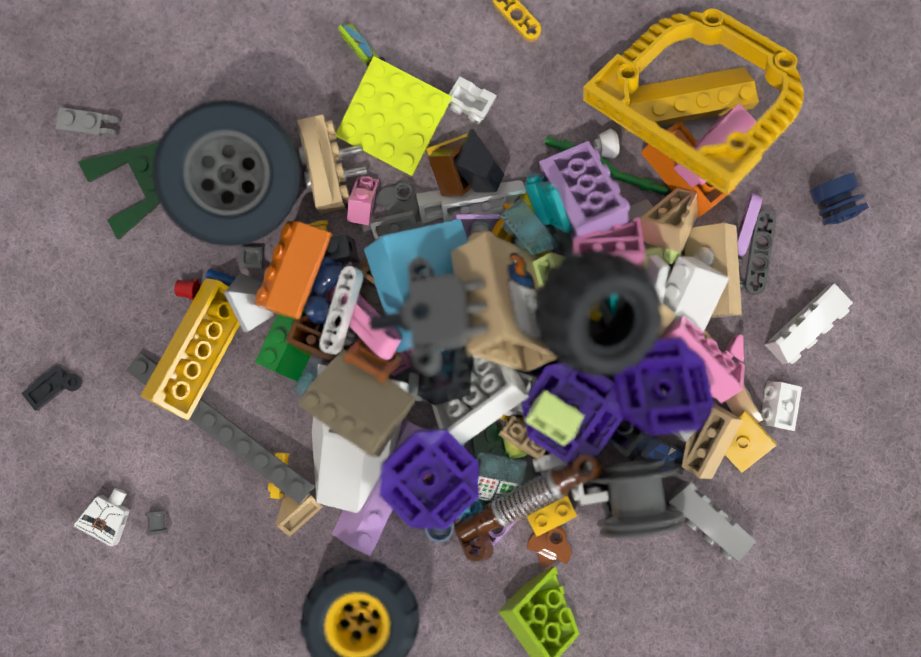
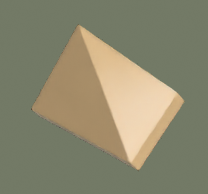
[275,494,323,537]

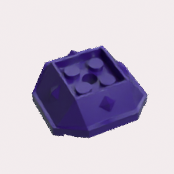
[614,338,714,435]
[521,363,623,463]
[378,429,479,530]

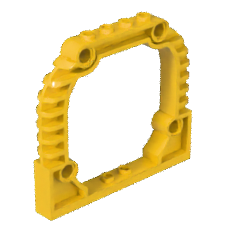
[583,8,804,195]

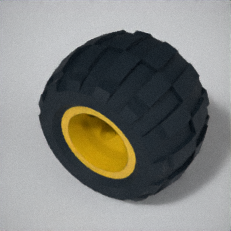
[300,559,420,657]

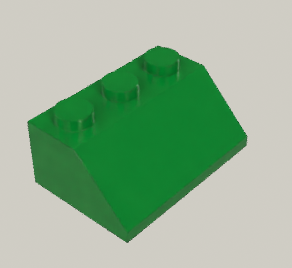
[254,310,311,382]

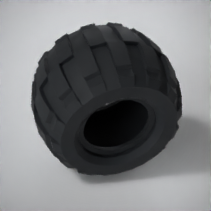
[534,250,663,376]

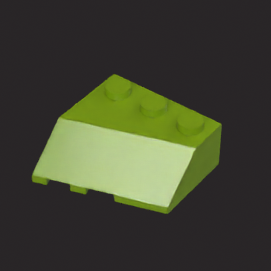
[498,566,580,657]

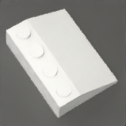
[432,355,529,445]

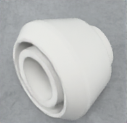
[594,128,619,159]

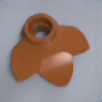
[527,526,572,568]

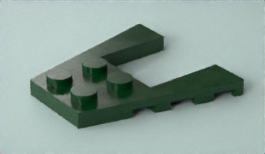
[78,143,160,240]

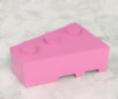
[571,217,645,269]

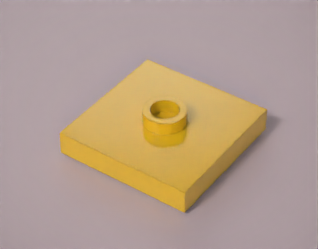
[725,410,777,473]

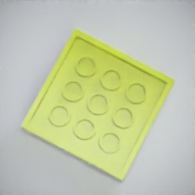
[336,56,453,176]

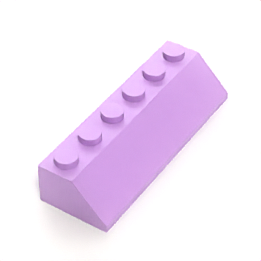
[332,419,426,556]

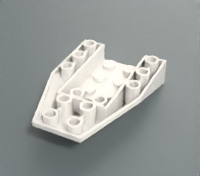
[312,364,410,513]

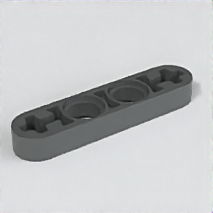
[744,210,776,295]

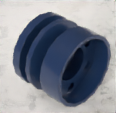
[809,172,869,226]

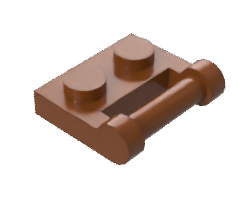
[343,338,403,384]

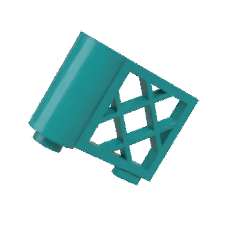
[524,173,572,233]

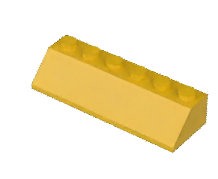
[624,67,759,133]
[140,278,240,420]

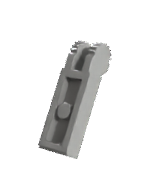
[56,107,120,137]

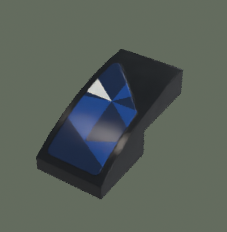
[638,437,685,475]

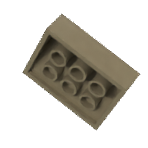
[298,349,416,457]

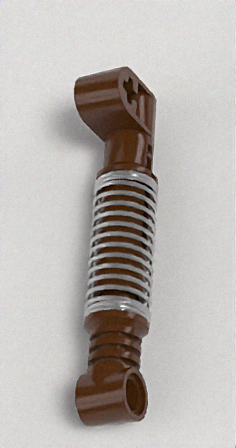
[454,455,602,562]

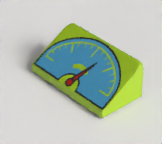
[338,24,378,66]

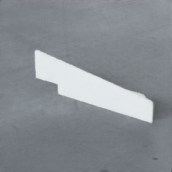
[416,180,526,223]

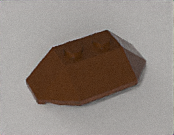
[285,316,374,365]

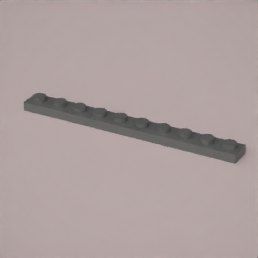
[126,353,315,505]

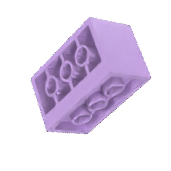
[539,141,631,240]

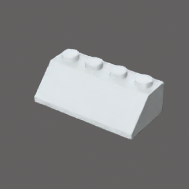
[657,256,729,340]

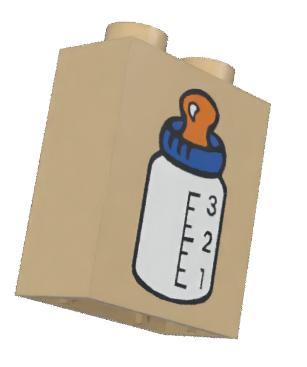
[451,231,556,372]

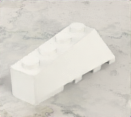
[765,283,853,364]

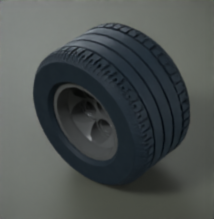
[152,100,300,246]

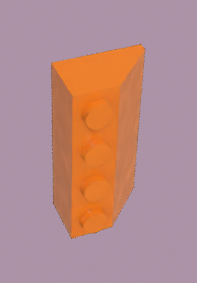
[640,121,736,220]
[254,221,332,319]

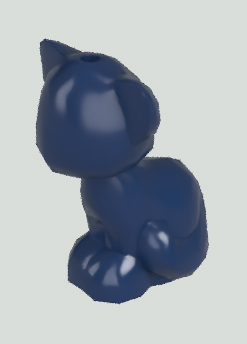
[304,257,344,325]

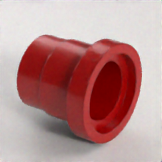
[174,279,201,301]

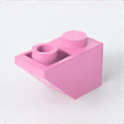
[347,176,379,225]

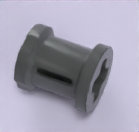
[145,510,168,535]

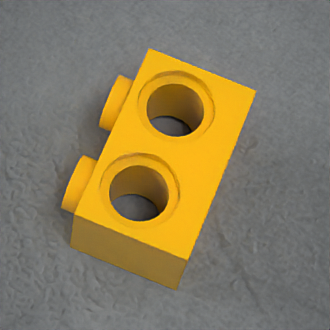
[526,495,577,536]

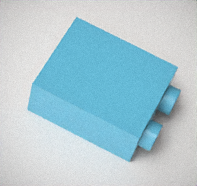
[364,219,468,353]

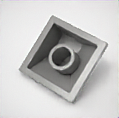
[225,274,275,332]

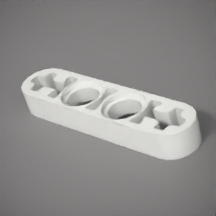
[320,266,363,354]

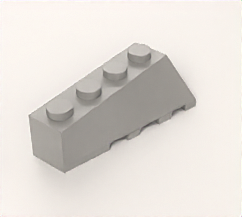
[665,480,756,562]

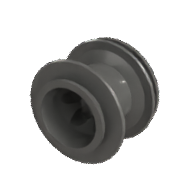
[591,459,684,538]

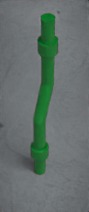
[544,136,669,196]

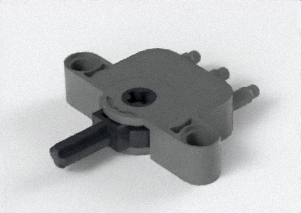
[369,257,489,375]

